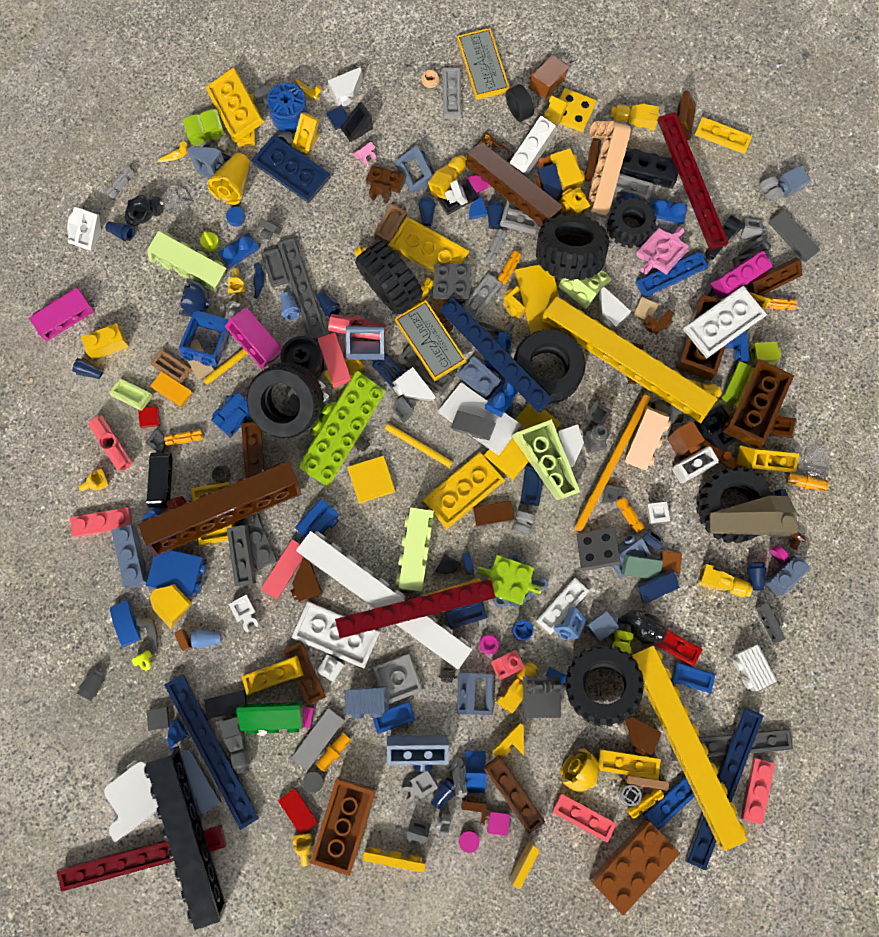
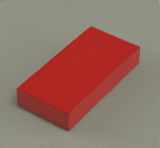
[278,788,318,835]

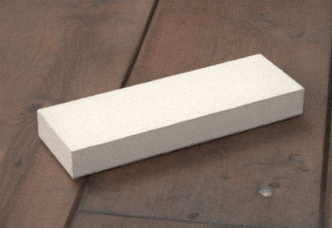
[536,578,590,635]

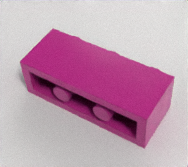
[710,250,773,299]
[29,288,95,342]
[225,307,282,370]

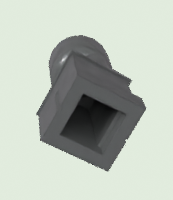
[583,424,609,453]
[220,717,251,774]

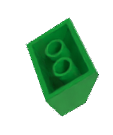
[237,702,304,734]

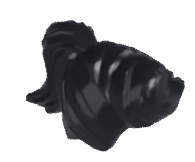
[124,195,165,226]
[617,609,667,644]

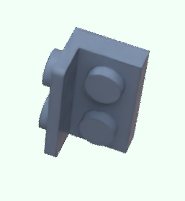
[457,356,501,399]
[612,534,652,579]

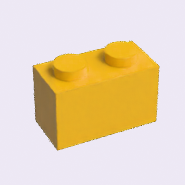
[549,148,585,193]
[81,323,129,360]

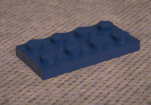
[251,134,331,204]

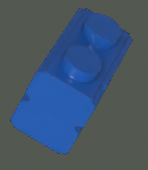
[211,393,250,438]
[294,498,339,538]

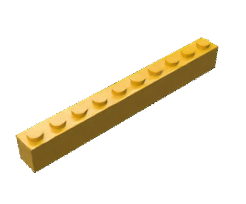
[542,297,717,423]
[631,646,748,851]

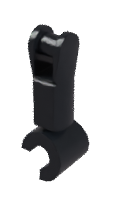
[705,214,745,260]

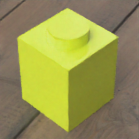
[749,342,781,366]

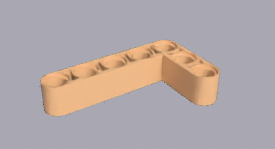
[587,121,631,216]

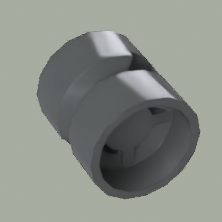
[651,400,684,424]

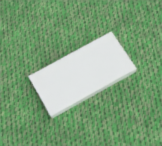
[683,286,767,359]
[438,383,522,456]
[291,601,380,669]

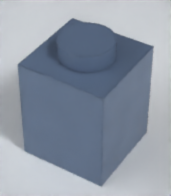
[778,166,810,198]
[586,611,619,642]

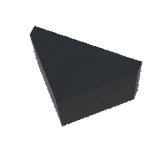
[340,102,373,142]

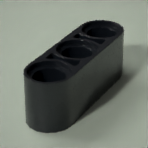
[147,453,173,508]

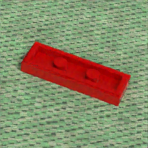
[651,629,703,667]

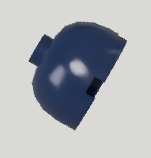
[179,278,210,317]

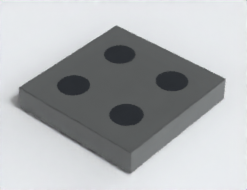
[576,527,621,571]

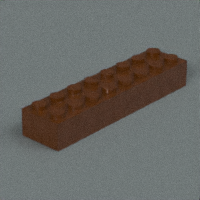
[138,461,302,557]

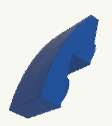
[110,600,141,647]

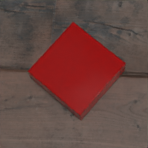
[138,406,160,428]

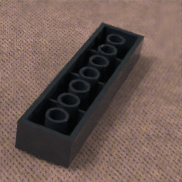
[144,746,226,930]

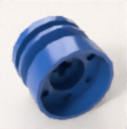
[267,83,308,133]

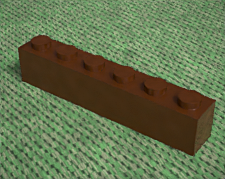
[466,142,563,226]

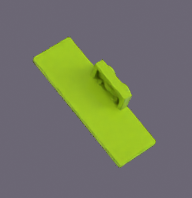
[298,371,385,487]

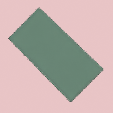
[621,554,663,579]

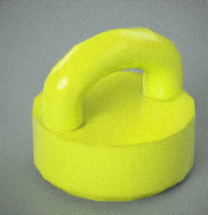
[200,231,220,252]
[131,650,152,671]

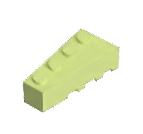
[147,231,226,292]
[512,419,580,501]
[396,507,434,593]

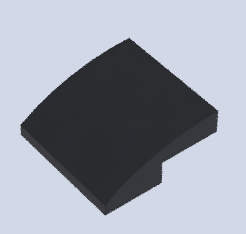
[694,404,738,451]

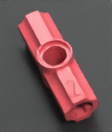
[328,314,386,341]
[88,415,133,472]

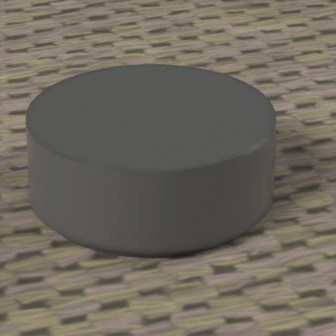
[303,771,324,793]

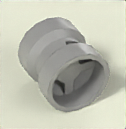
[759,176,784,202]
[512,511,535,536]
[618,783,642,806]

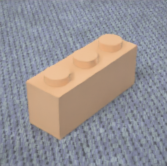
[624,406,671,470]

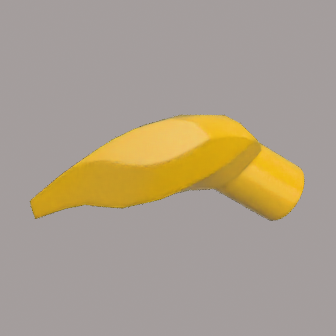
[295,79,322,101]
[158,141,189,162]

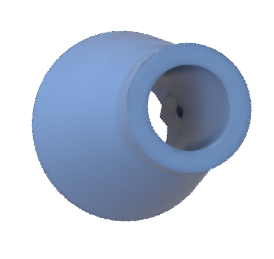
[280,292,300,321]
[191,629,220,649]

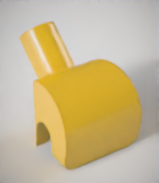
[228,268,246,294]
[79,468,108,492]
[292,834,313,866]

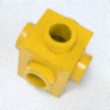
[558,187,590,215]

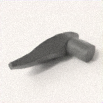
[738,235,771,256]
[704,271,720,296]
[479,322,514,337]
[135,614,158,651]

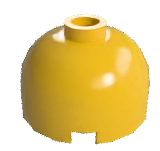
[559,749,600,791]

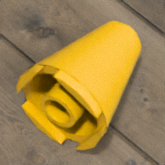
[207,153,250,205]

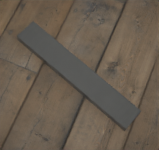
[277,237,327,341]
[670,729,793,761]

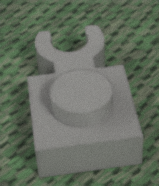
[222,301,240,320]
[400,771,439,803]
[436,812,450,837]

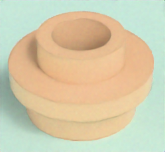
[421,70,439,88]

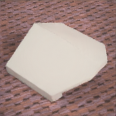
[67,207,101,251]

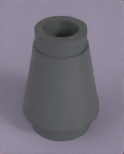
[77,669,104,701]

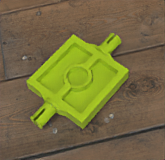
[476,555,542,605]

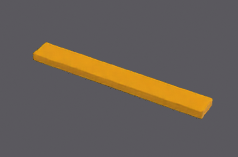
[574,394,651,532]

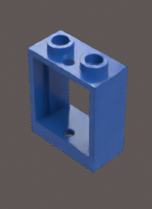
[178,311,230,367]

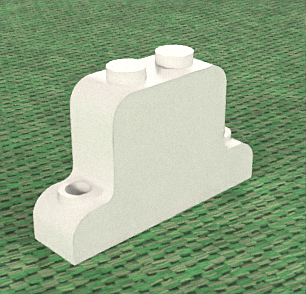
[104,760,158,842]

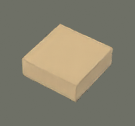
[634,297,658,320]

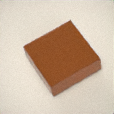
[660,551,682,574]
[175,629,193,651]

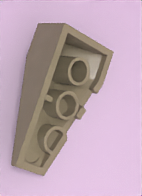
[710,496,797,536]

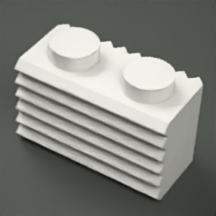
[672,446,719,484]
[733,644,777,691]

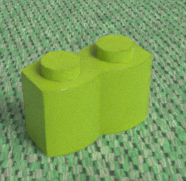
[182,109,225,145]

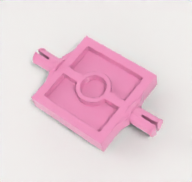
[637,227,689,275]

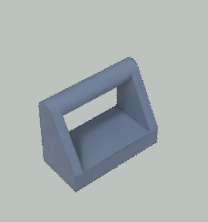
[396,145,436,193]
[187,147,225,178]
[346,326,385,360]
[457,673,494,715]

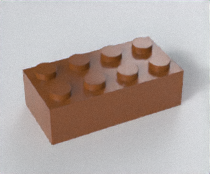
[310,777,376,876]
[589,819,680,916]

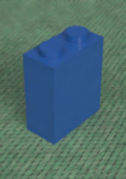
[146,550,207,598]

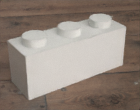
[510,116,558,177]

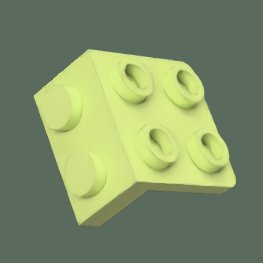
[558,270,611,309]

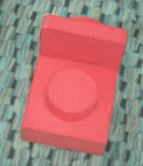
[491,650,524,680]

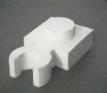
[229,595,260,633]

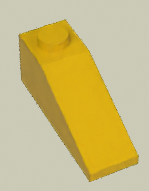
[737,445,799,472]

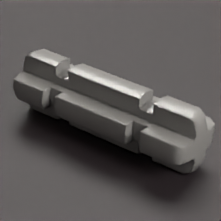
[105,166,135,198]
[485,229,506,264]
[451,758,467,798]

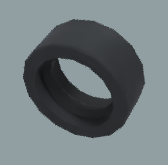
[505,84,534,122]

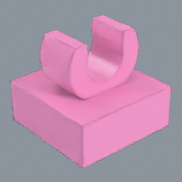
[352,142,376,165]

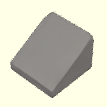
[741,217,763,241]

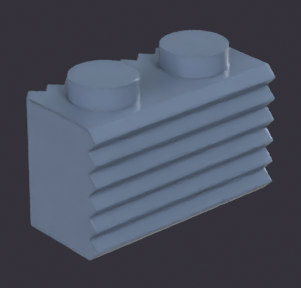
[765,555,811,597]
[344,687,389,718]

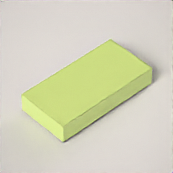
[109,378,153,411]

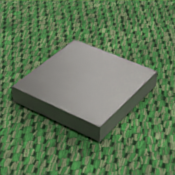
[372,653,423,704]

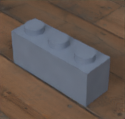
[111,524,148,589]
[387,735,449,765]

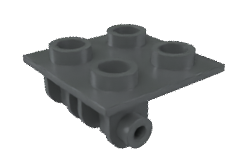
[432,264,471,303]
[523,676,566,718]

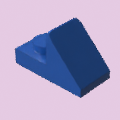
[725,330,749,365]
[465,750,487,793]

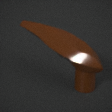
[789,532,806,550]

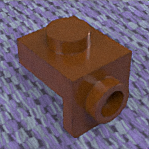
[643,309,675,336]
[769,416,797,438]
[461,796,490,826]

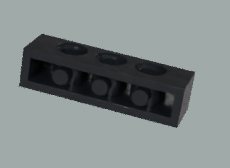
[620,148,678,189]

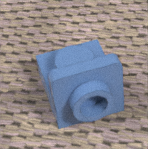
[553,607,586,640]

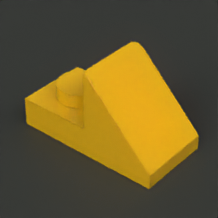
[292,112,320,155]
[491,722,524,758]

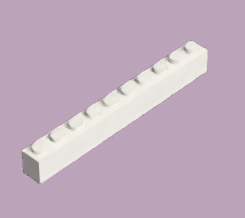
[296,531,472,669]

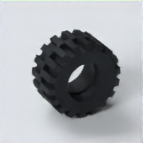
[607,196,657,248]

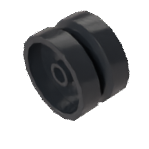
[280,336,324,379]

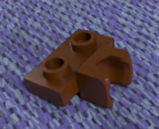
[365,165,406,204]

